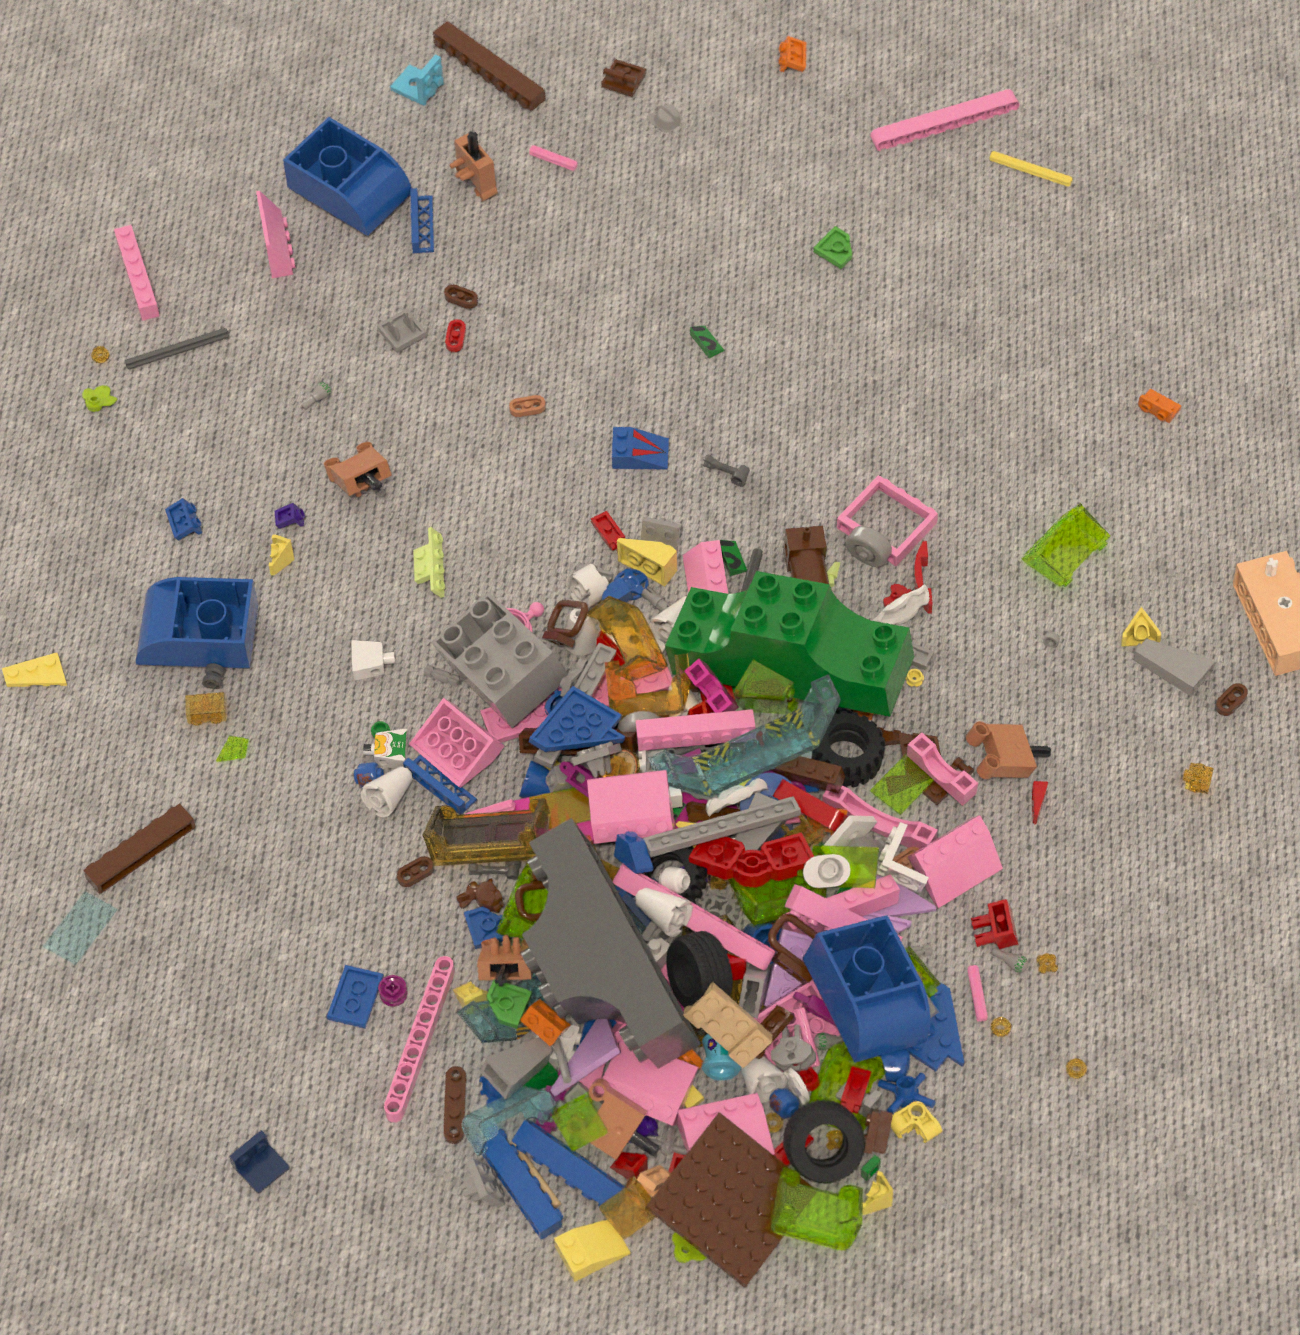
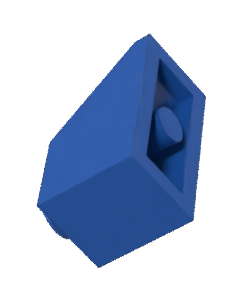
[614,831,653,874]

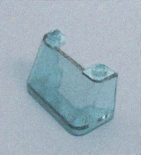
[462,1086,557,1156]

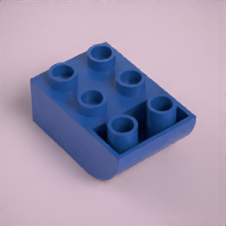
[283,117,412,236]
[136,577,258,668]
[802,915,930,1063]

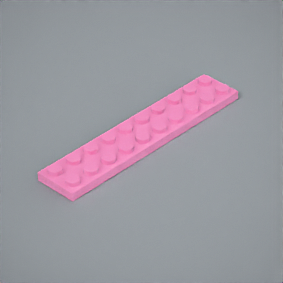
[480,654,674,743]

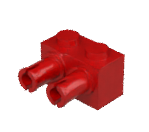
[971,899,1019,949]

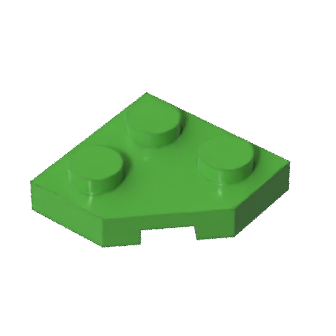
[813,226,852,269]
[487,979,532,1029]

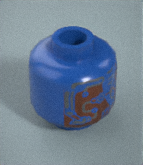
[354,762,384,788]
[769,1088,800,1119]

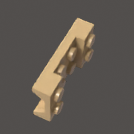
[684,982,772,1068]

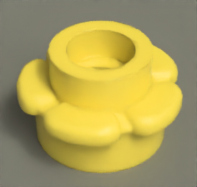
[905,669,924,687]

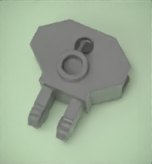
[771,1025,816,1072]

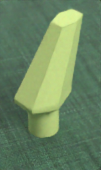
[827,562,840,587]

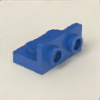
[165,498,202,541]

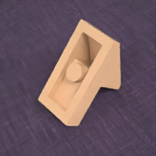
[637,1165,671,1197]

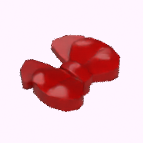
[883,584,912,607]

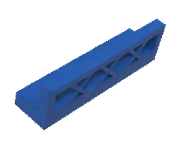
[410,188,434,253]
[403,755,477,816]

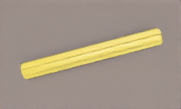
[989,151,1073,187]

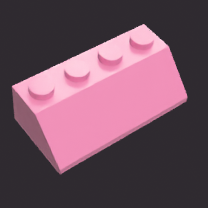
[683,540,728,594]

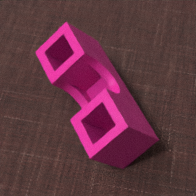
[684,659,739,713]

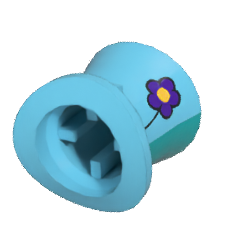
[702,1034,741,1080]

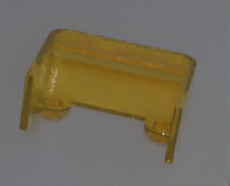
[587,596,668,681]
[605,654,691,719]

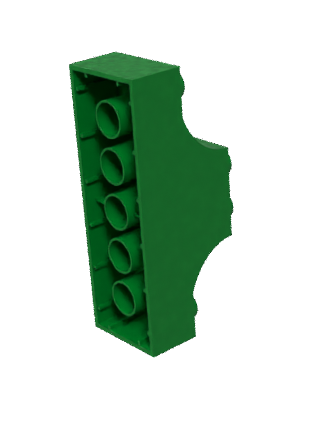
[665,571,914,717]

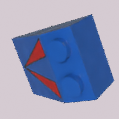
[612,427,669,470]

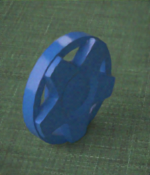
[614,568,649,600]

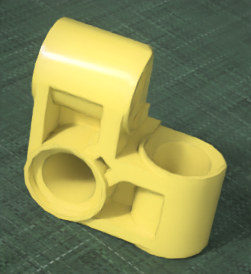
[890,1101,943,1143]

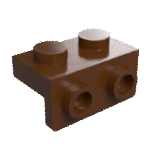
[864,1109,893,1154]

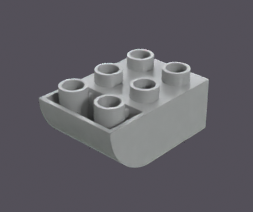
[431,592,568,728]

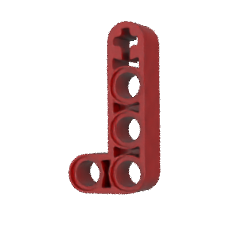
[772,779,848,832]

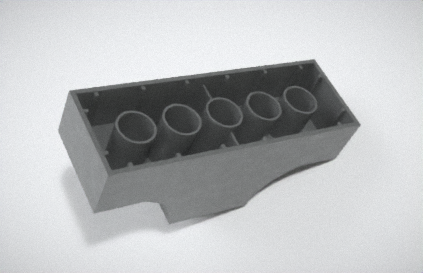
[520,818,701,1069]

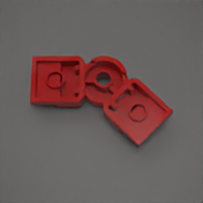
[689,832,814,887]

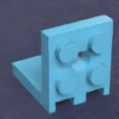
[390,54,444,106]

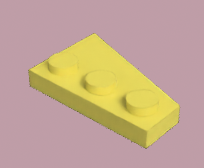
[2,653,67,687]

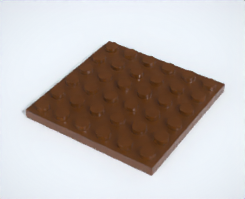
[645,1112,818,1288]

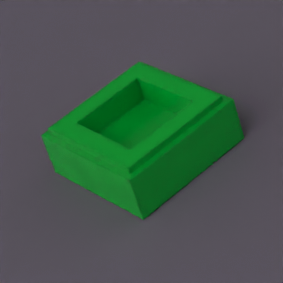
[861,1155,881,1181]

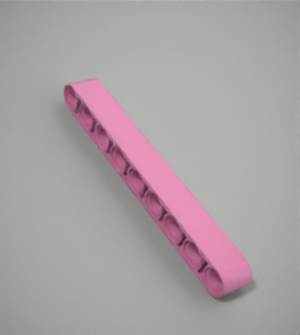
[870,89,1020,151]
[613,864,775,970]
[384,956,455,1122]

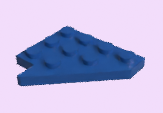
[529,686,625,752]
[905,978,964,1072]

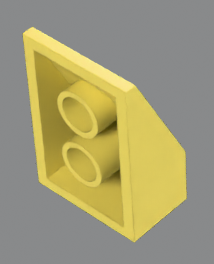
[617,538,677,587]
[554,1219,631,1282]

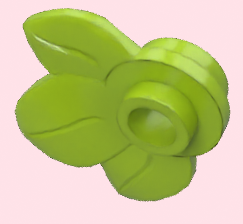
[82,385,117,412]
[672,1232,707,1263]

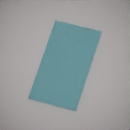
[43,891,118,965]

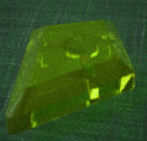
[216,735,249,762]

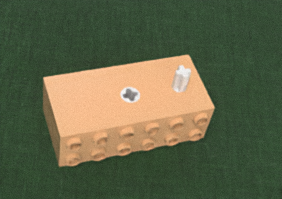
[1233,551,1300,676]

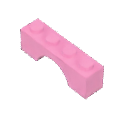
[907,733,978,806]

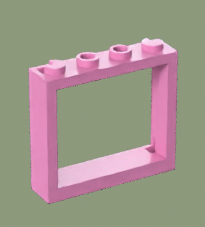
[837,475,938,566]

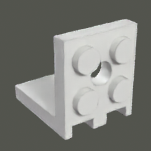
[821,815,877,884]
[876,822,929,894]

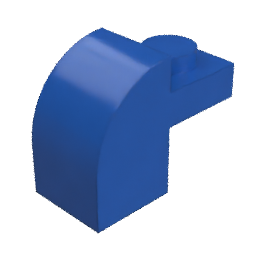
[602,577,633,624]

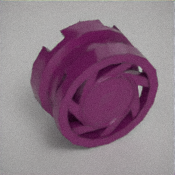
[378,975,408,1007]

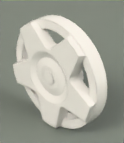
[783,1068,810,1105]

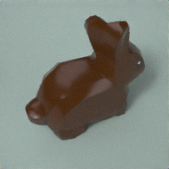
[456,878,504,914]

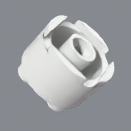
[566,564,609,608]

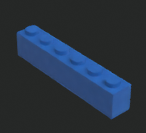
[511,1120,630,1212]
[474,1124,563,1240]

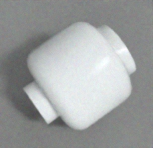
[659,866,690,894]

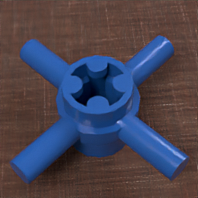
[878,1073,935,1114]

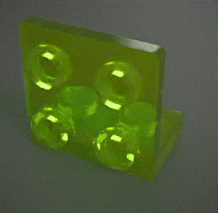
[551,1091,608,1151]

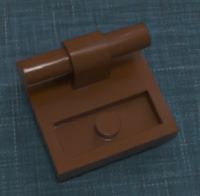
[601,59,647,97]

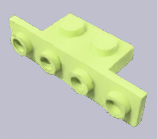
[413,527,445,598]

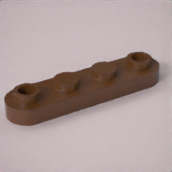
[443,1066,466,1144]

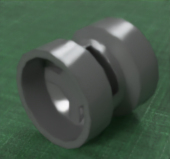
[202,663,225,689]

